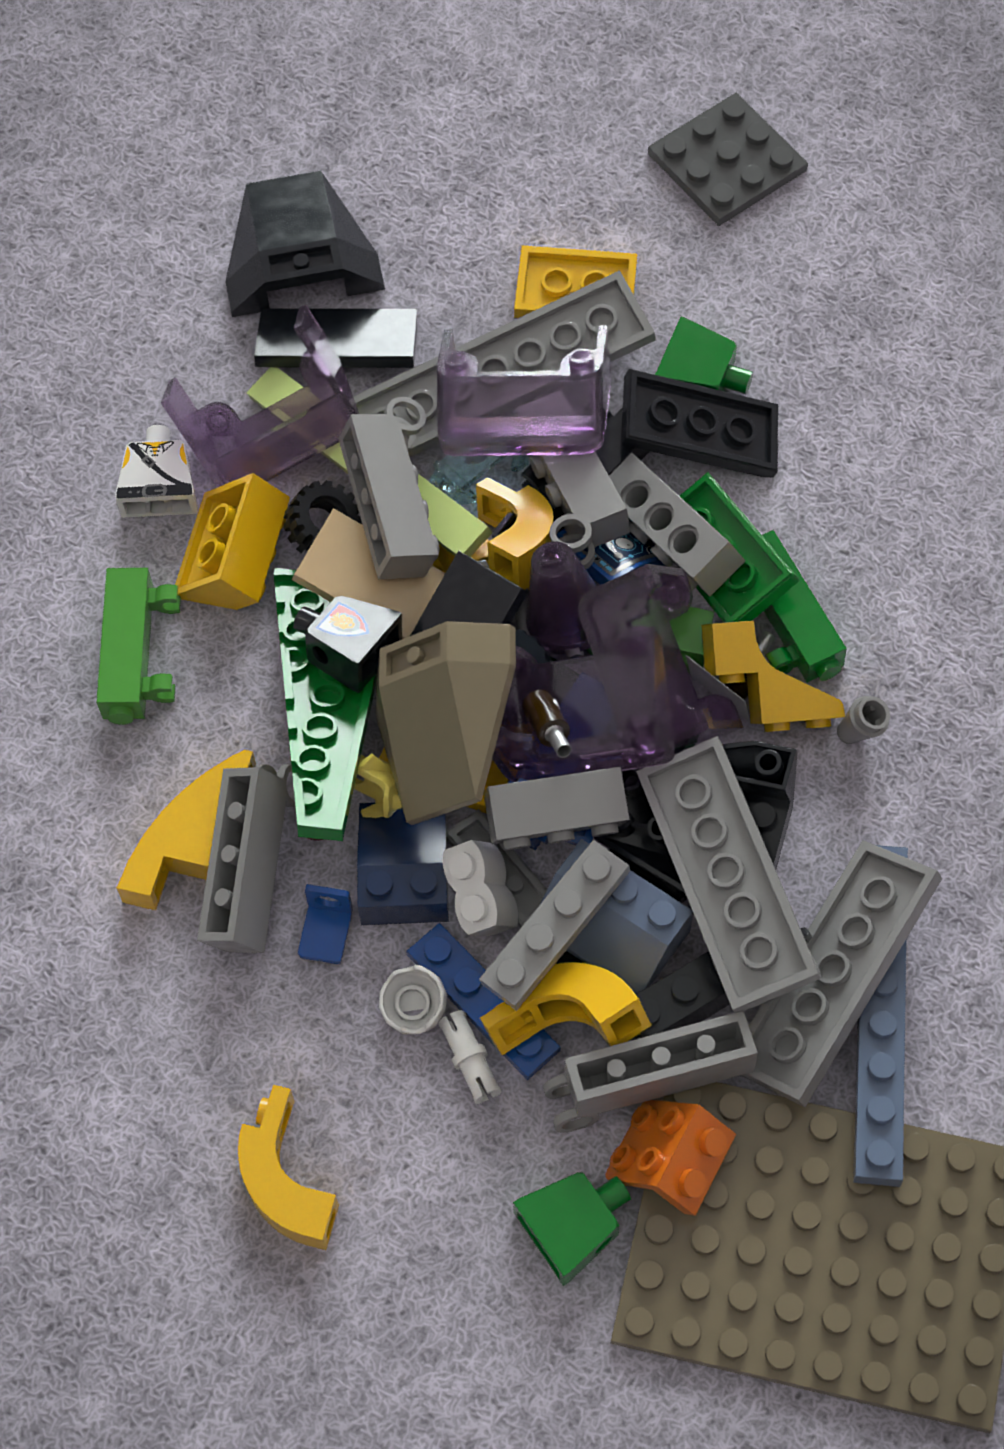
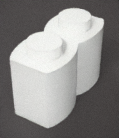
[443,840,518,936]

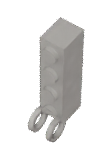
[513,390,630,573]
[338,397,439,579]
[197,763,295,953]
[543,1010,758,1133]

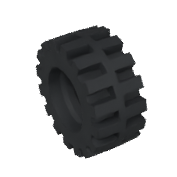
[284,480,362,554]

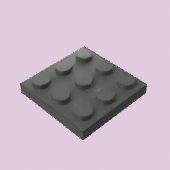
[648,92,808,226]

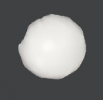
[379,965,447,1035]

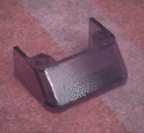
[161,304,359,487]
[437,325,612,456]

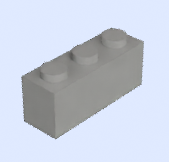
[483,767,630,850]

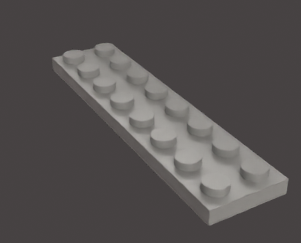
[332,270,656,457]

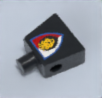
[294,596,402,693]

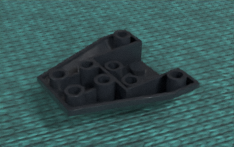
[225,170,385,317]
[594,741,798,895]

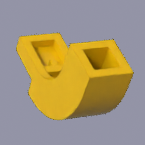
[476,478,554,589]
[480,962,652,1056]
[238,1085,339,1250]

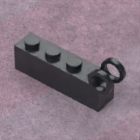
[629,927,812,1041]

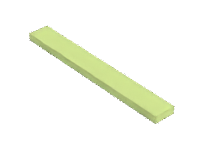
[246,367,492,557]

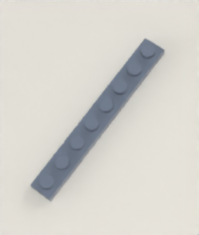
[853,845,908,1187]

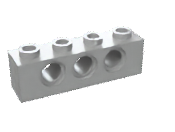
[609,453,746,597]

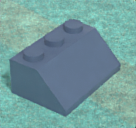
[539,839,693,994]

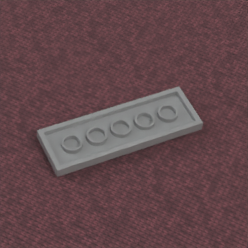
[636,736,821,1013]
[741,840,942,1107]

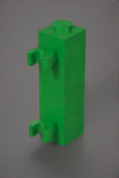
[762,530,847,683]

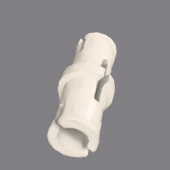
[438,1010,502,1104]

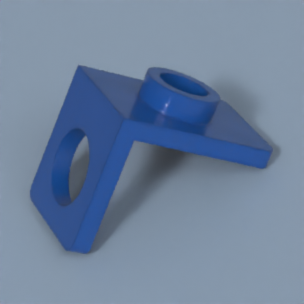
[298,884,353,964]

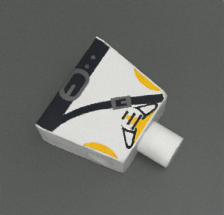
[115,425,198,518]

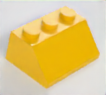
[175,473,290,610]

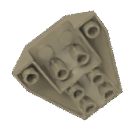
[375,621,516,825]

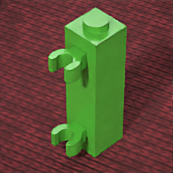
[96,568,181,725]

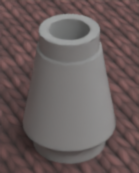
[837,696,890,744]

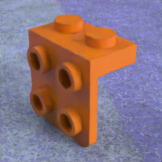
[605,1100,736,1216]

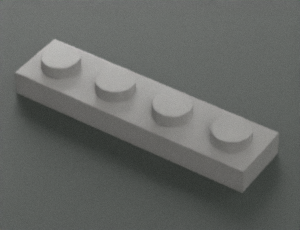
[479,840,630,1011]

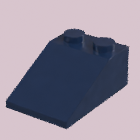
[357,802,449,925]

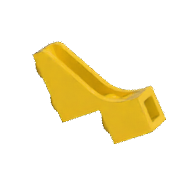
[701,621,845,732]

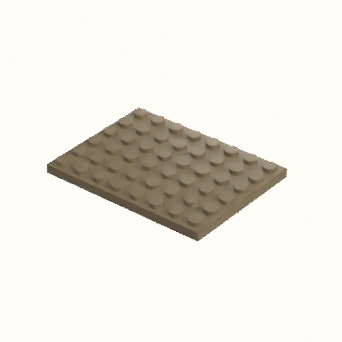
[610,1082,1004,1434]

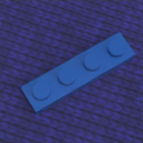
[407,922,561,1081]

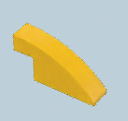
[117,750,256,911]

